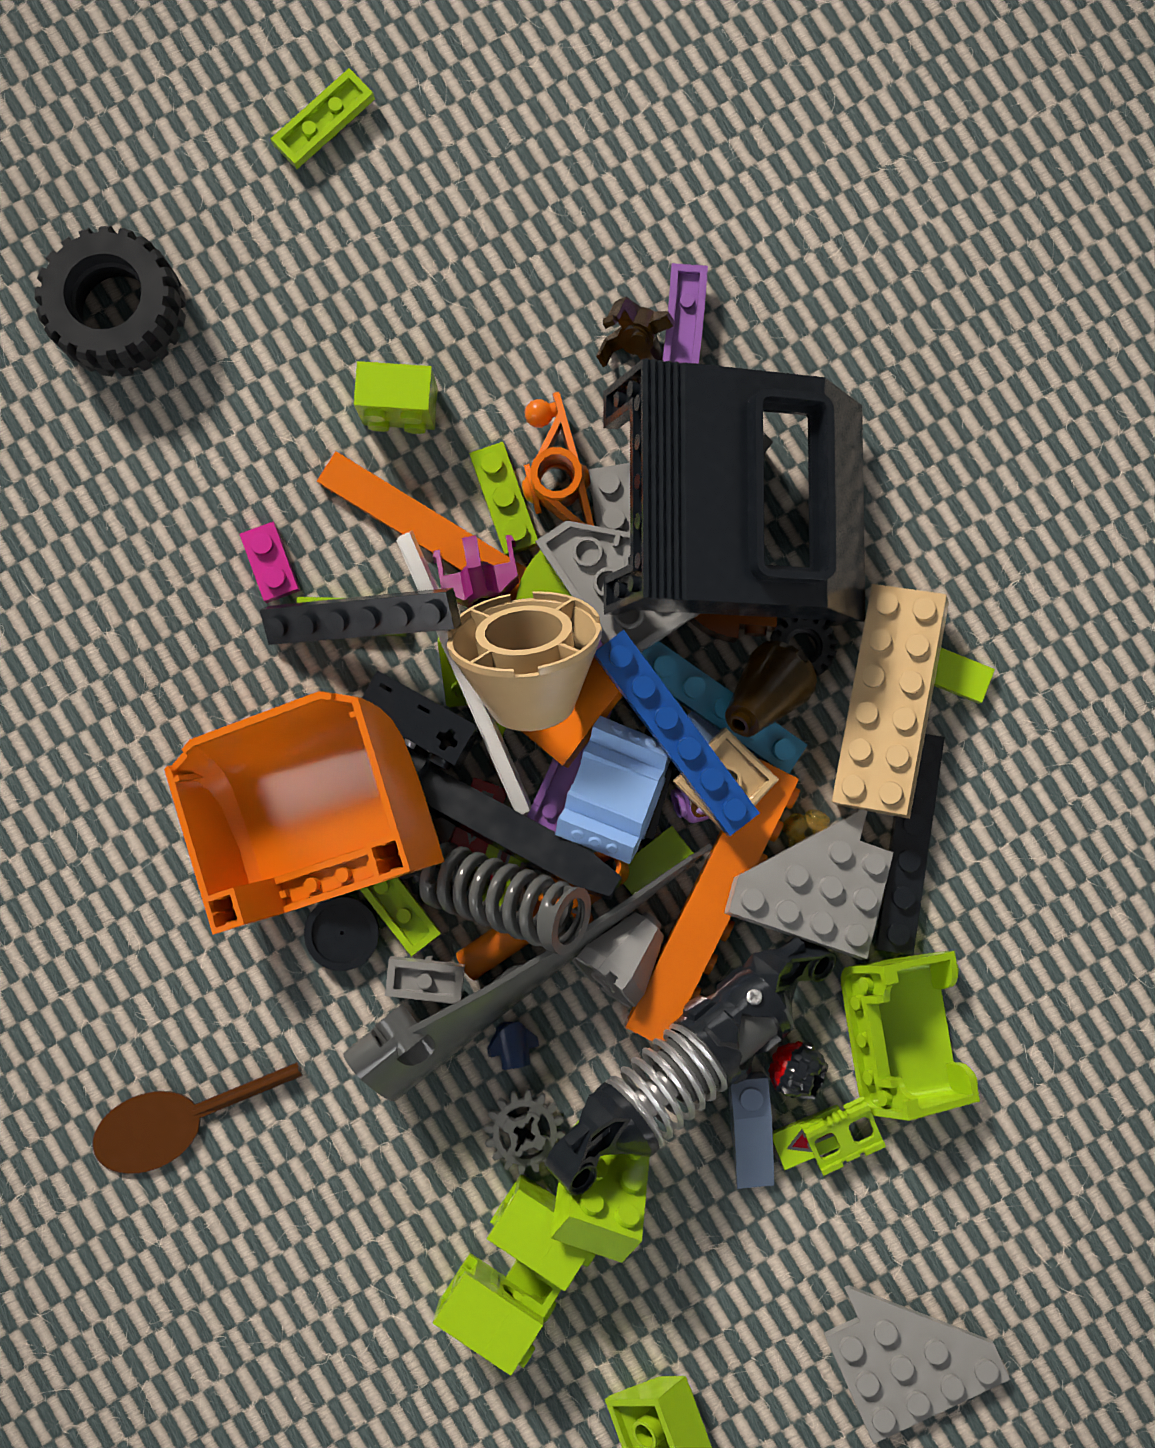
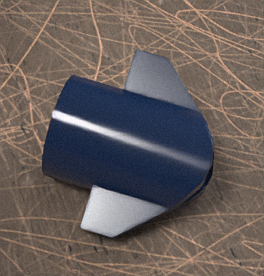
[487,1021,539,1070]

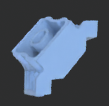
[555,716,670,864]

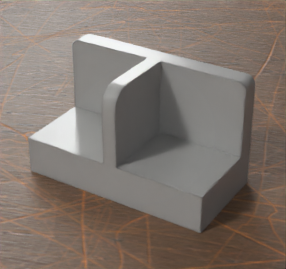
[385,956,465,1004]

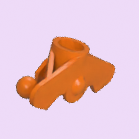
[522,392,594,526]

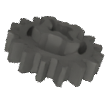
[484,1089,566,1174]

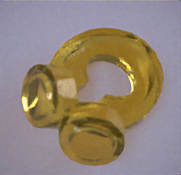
[782,809,830,848]

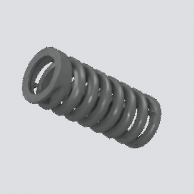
[419,842,591,955]

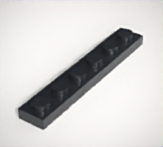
[260,588,462,645]
[874,734,945,956]

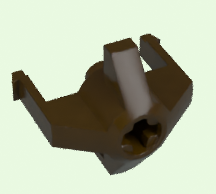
[596,296,675,367]

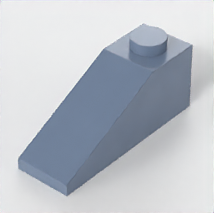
[727,1071,774,1189]

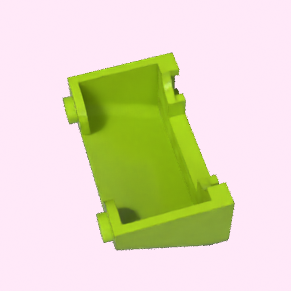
[840,951,980,1121]

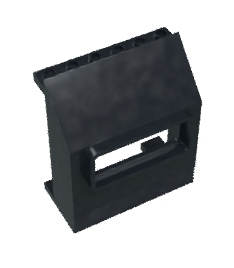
[603,358,866,626]

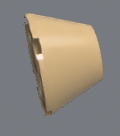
[447,591,602,731]

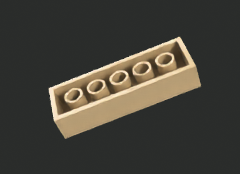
[832,584,949,819]

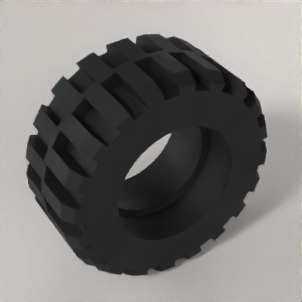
[34,226,186,377]

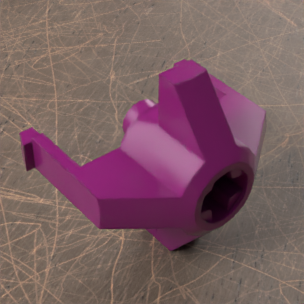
[433,535,519,608]

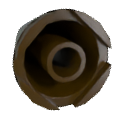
[725,641,817,737]

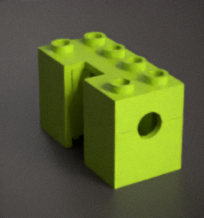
[433,1174,596,1376]

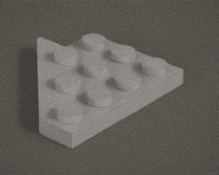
[724,809,894,960]

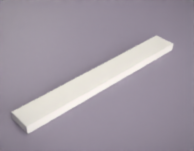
[396,530,531,814]

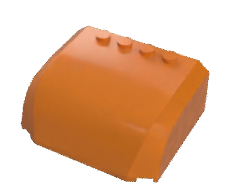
[164,691,445,935]

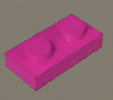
[239,521,300,603]

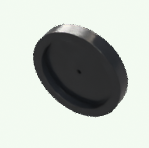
[304,896,380,971]

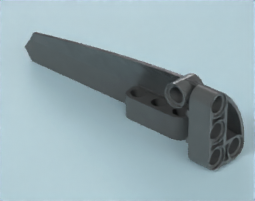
[343,844,713,1101]

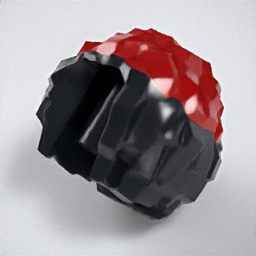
[768,1041,828,1100]

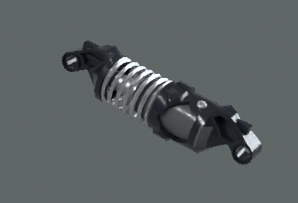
[545,937,836,1196]

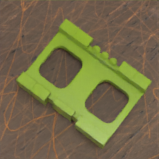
[800,1096,886,1176]

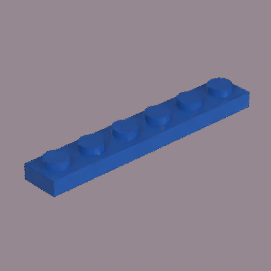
[594,630,760,836]

